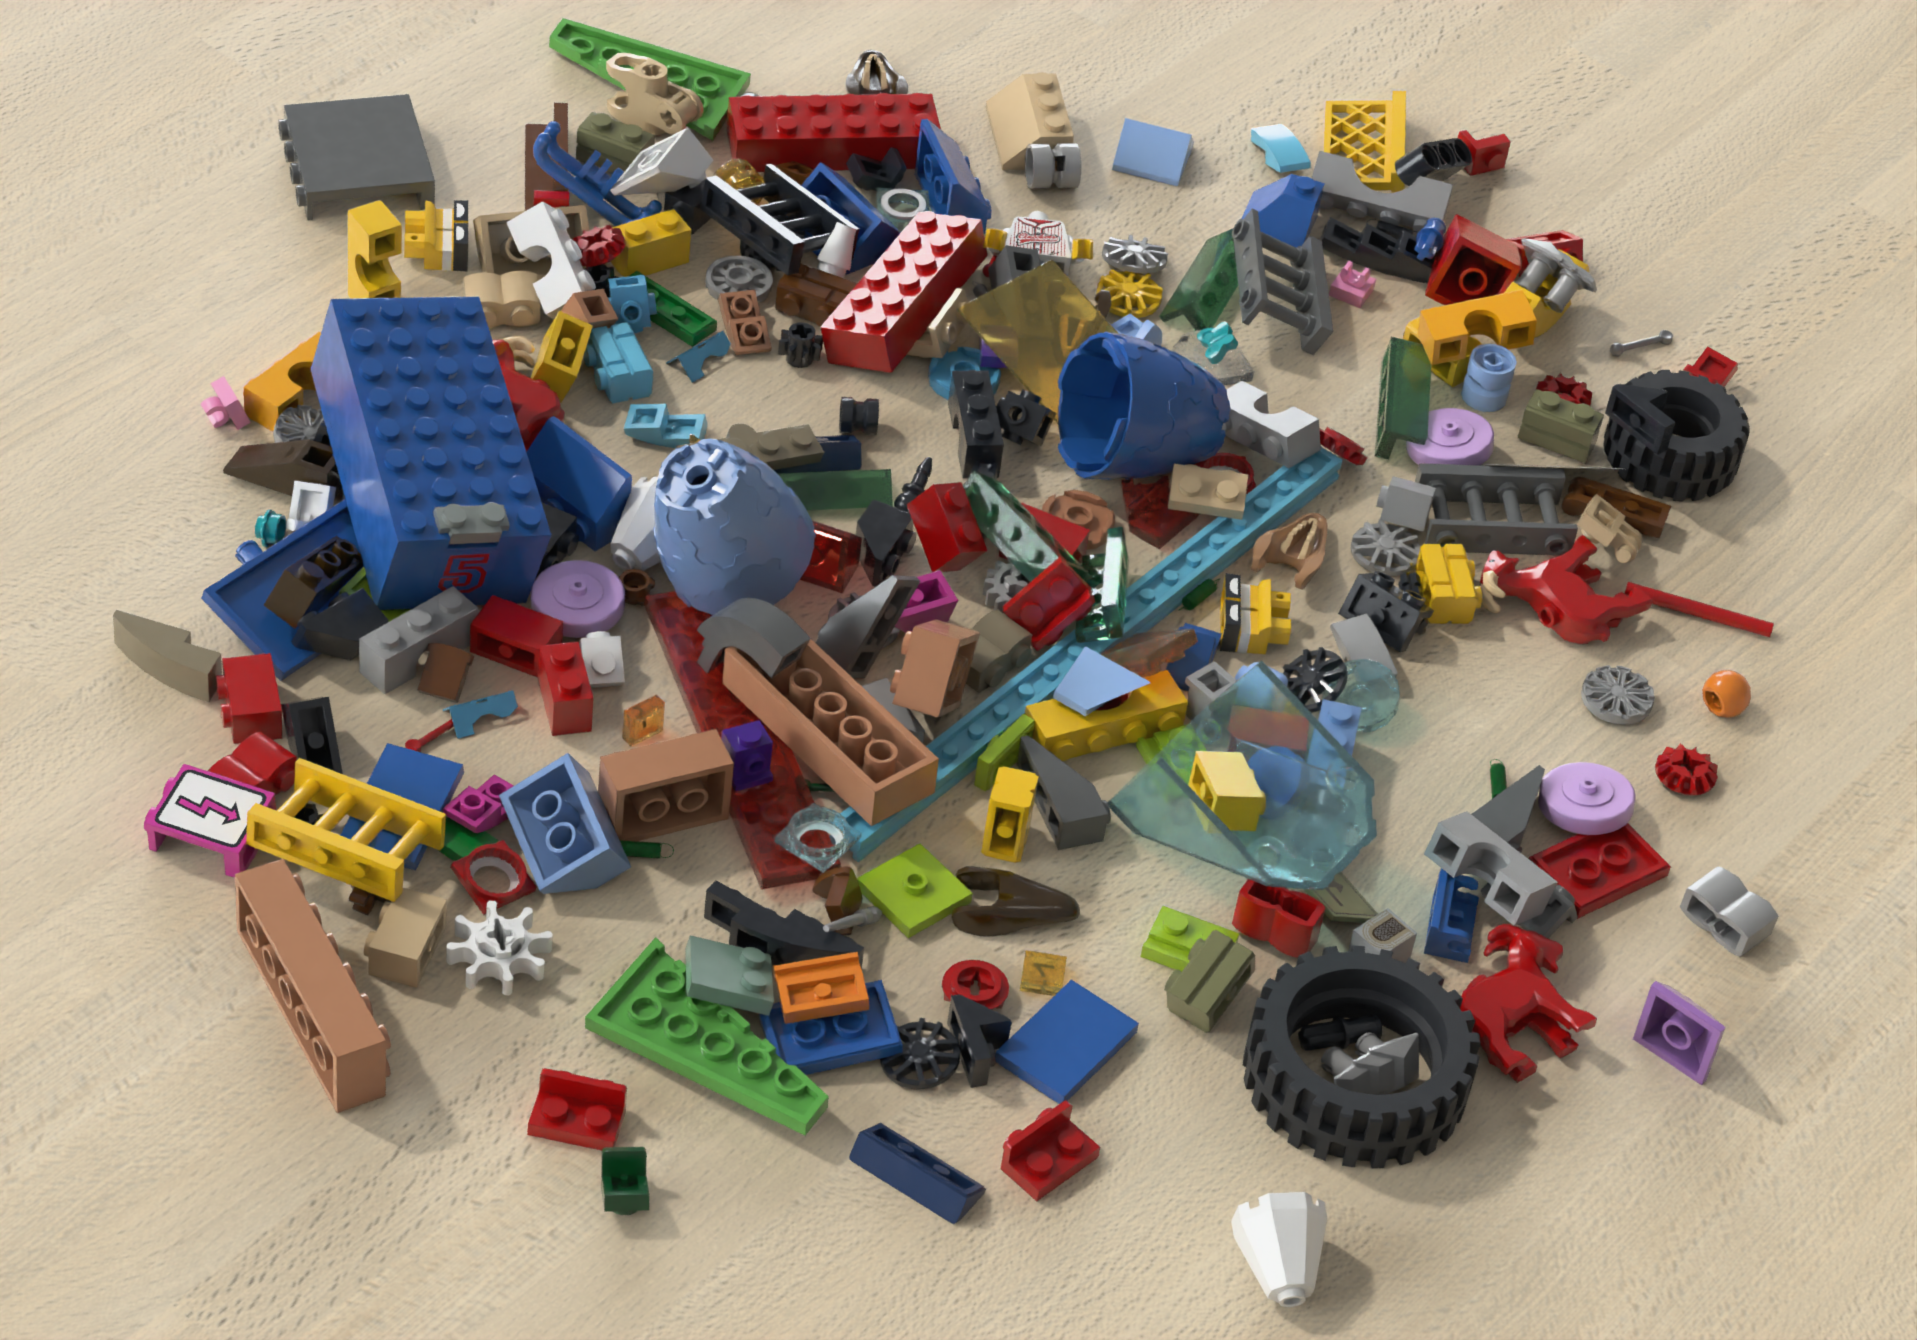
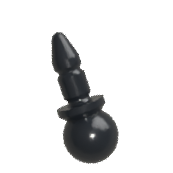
[894,457,932,513]

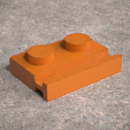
[774,952,869,1024]

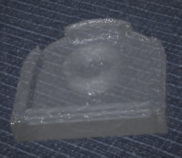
[1172,330,1254,385]

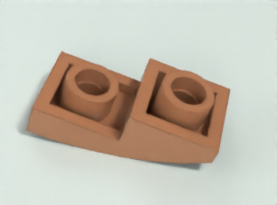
[718,290,772,355]

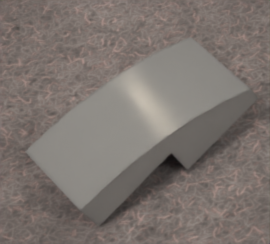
[1330,614,1398,690]

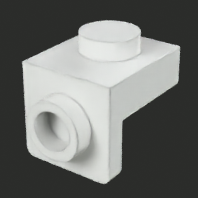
[579,631,625,688]

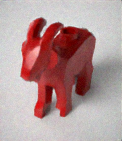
[1460,924,1597,1083]

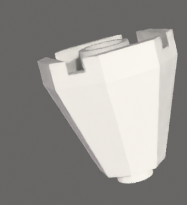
[611,476,661,571]
[1231,1192,1327,1307]

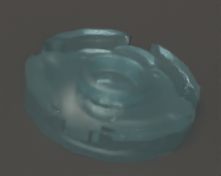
[1322,659,1400,732]

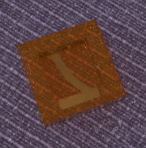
[622,694,665,747]

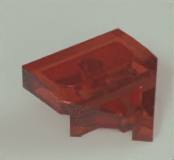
[1121,476,1200,549]

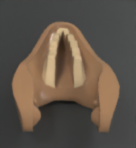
[1251,513,1328,590]

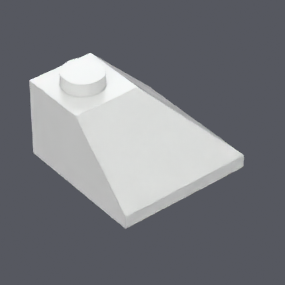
[610,127,713,196]

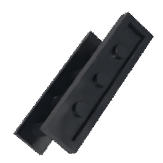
[700,164,859,276]

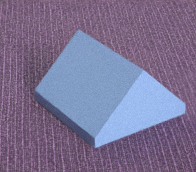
[1112,118,1194,186]

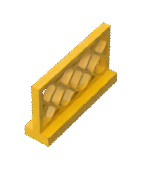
[1324,91,1406,193]

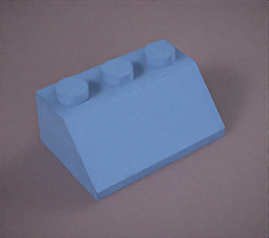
[499,753,631,894]

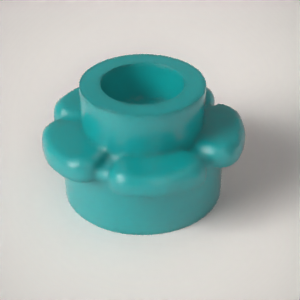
[255,509,286,548]

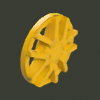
[1096,269,1163,318]

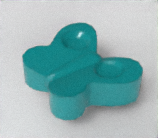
[1197,322,1238,364]

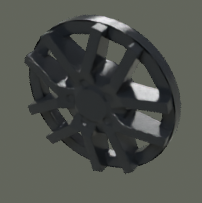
[1282,647,1348,714]
[880,1018,960,1089]

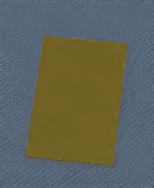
[957,260,1118,424]

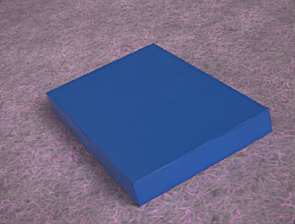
[340,743,465,871]
[995,979,1139,1104]
[758,980,903,1075]

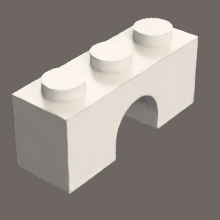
[507,202,596,319]

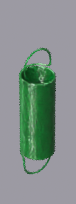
[1178,578,1221,611]
[1490,759,1507,799]
[620,840,674,858]

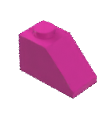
[895,570,959,633]

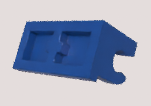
[1424,868,1479,963]

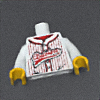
[983,211,1093,285]

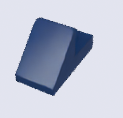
[1166,623,1222,691]

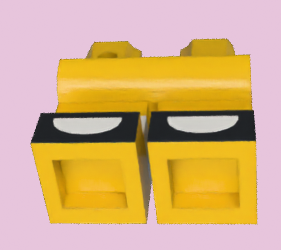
[404,200,468,272]
[1220,573,1291,654]

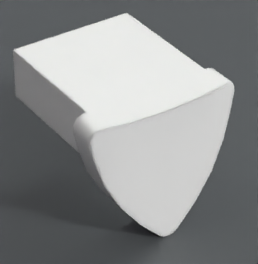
[286,481,336,531]

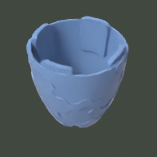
[653,438,816,615]

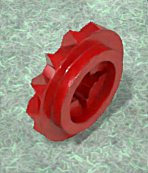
[573,225,626,267]
[1536,373,1593,406]
[1319,426,1368,465]
[1655,743,1718,795]
[941,960,1009,1010]

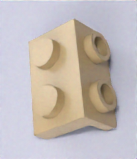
[907,288,972,358]
[1168,464,1248,520]

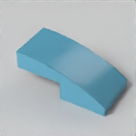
[1251,124,1311,173]
[624,404,708,448]

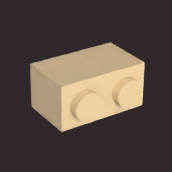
[363,888,447,988]

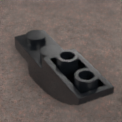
[704,880,864,968]

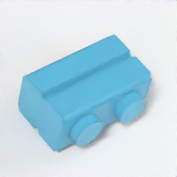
[583,322,653,404]

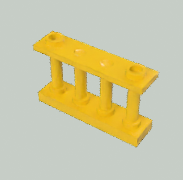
[246,758,446,902]

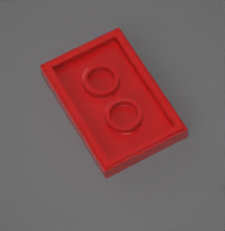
[1528,823,1671,919]

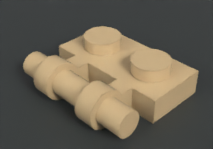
[1577,494,1642,563]

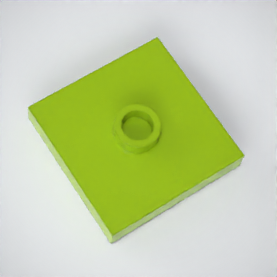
[857,843,973,938]

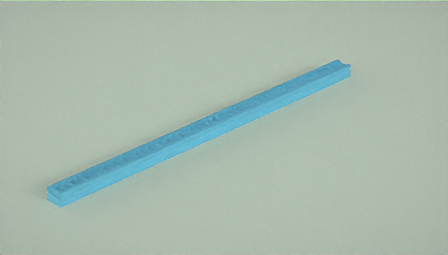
[828,446,1343,862]

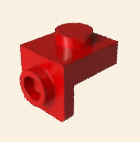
[1458,130,1511,176]
[1683,346,1738,387]

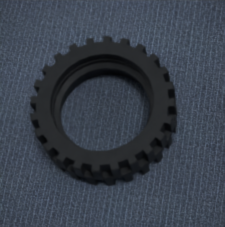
[1242,945,1480,1169]

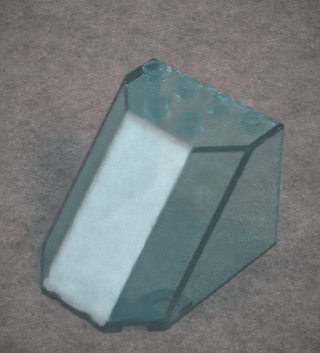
[1107,660,1377,890]

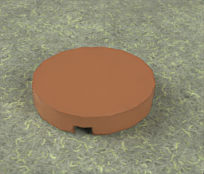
[1042,490,1115,550]

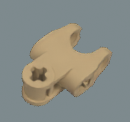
[606,53,704,136]

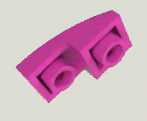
[443,774,514,833]

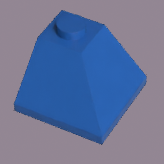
[1241,174,1325,248]

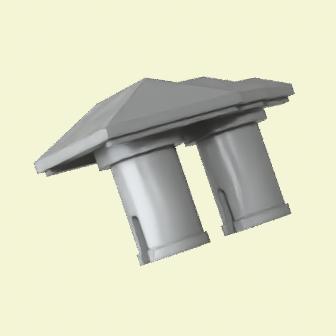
[1515,238,1597,313]
[1321,1032,1419,1095]

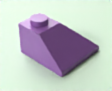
[1633,981,1726,1085]

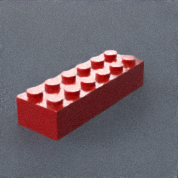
[726,93,941,173]
[820,211,988,373]

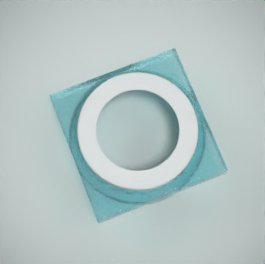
[876,188,930,232]
[775,803,862,873]

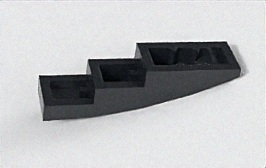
[1320,217,1437,284]

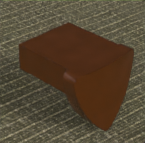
[417,643,474,703]
[812,866,863,935]

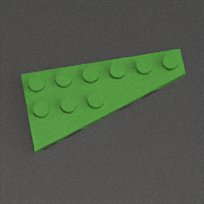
[549,18,751,141]
[585,937,829,1136]

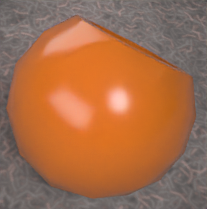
[1702,670,1751,718]

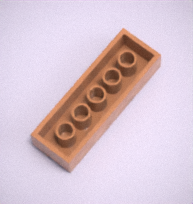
[723,639,939,826]
[235,859,391,1113]

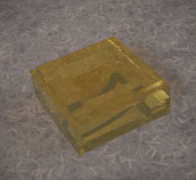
[1019,950,1067,996]

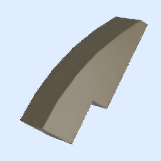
[113,610,222,702]

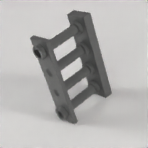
[1232,208,1333,355]
[1415,463,1578,556]

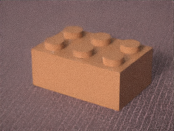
[890,619,980,717]
[598,729,734,841]

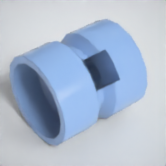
[1461,344,1517,412]

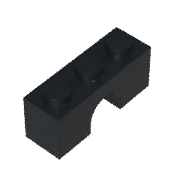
[948,370,1004,478]

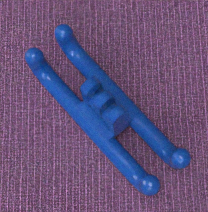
[533,121,662,226]

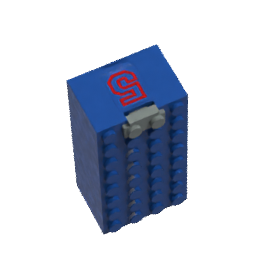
[311,296,551,610]

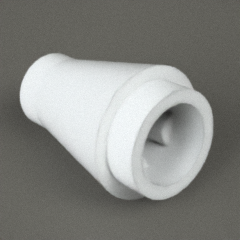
[817,222,857,278]

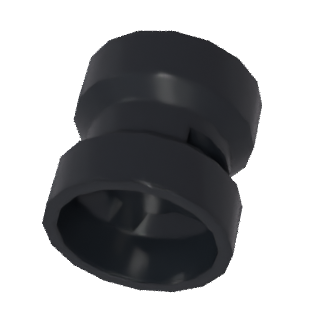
[839,397,879,435]

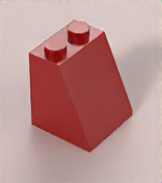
[1425,214,1522,305]

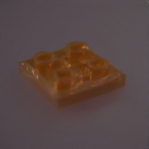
[1100,629,1198,677]

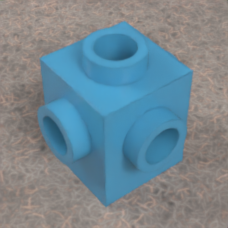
[608,275,657,333]

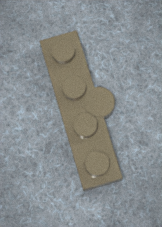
[676,424,824,470]

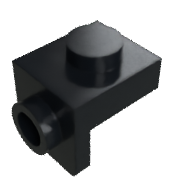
[846,147,907,193]

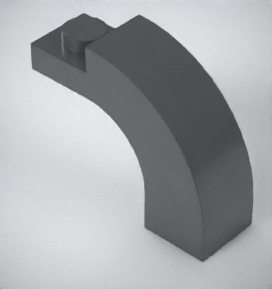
[697,598,811,678]

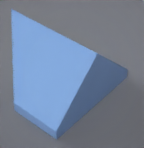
[1053,646,1151,716]

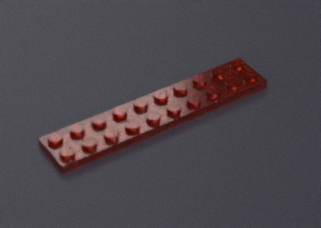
[645,591,841,890]

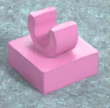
[1329,261,1376,308]
[201,376,251,430]

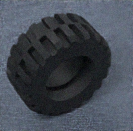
[1603,370,1750,502]

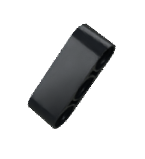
[1395,138,1473,186]

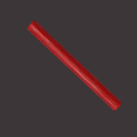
[1624,582,1774,638]

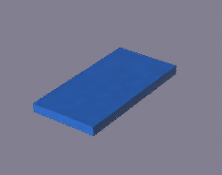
[201,499,364,681]

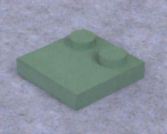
[685,935,774,1016]

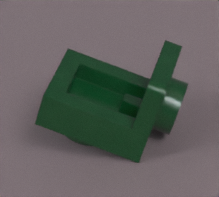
[601,1147,650,1215]

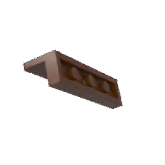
[525,102,568,211]

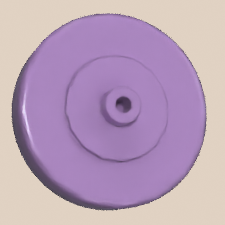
[1406,408,1494,465]
[531,560,625,638]
[1538,762,1636,835]

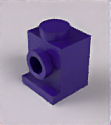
[722,720,773,792]

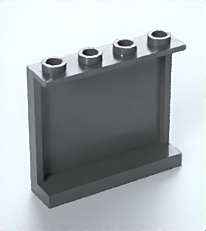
[278,94,435,220]

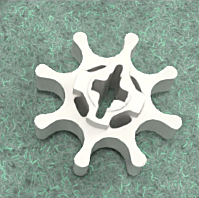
[446,901,553,995]

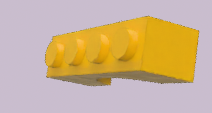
[1025,670,1188,761]

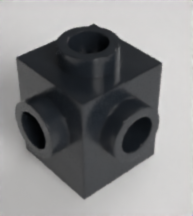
[996,389,1056,446]

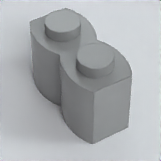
[1680,867,1779,957]

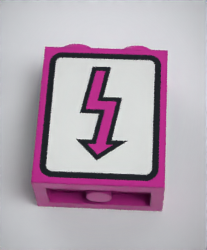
[144,764,276,878]

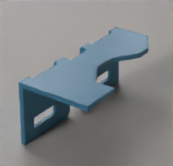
[666,331,731,383]
[442,690,518,739]

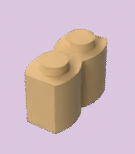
[464,271,540,328]

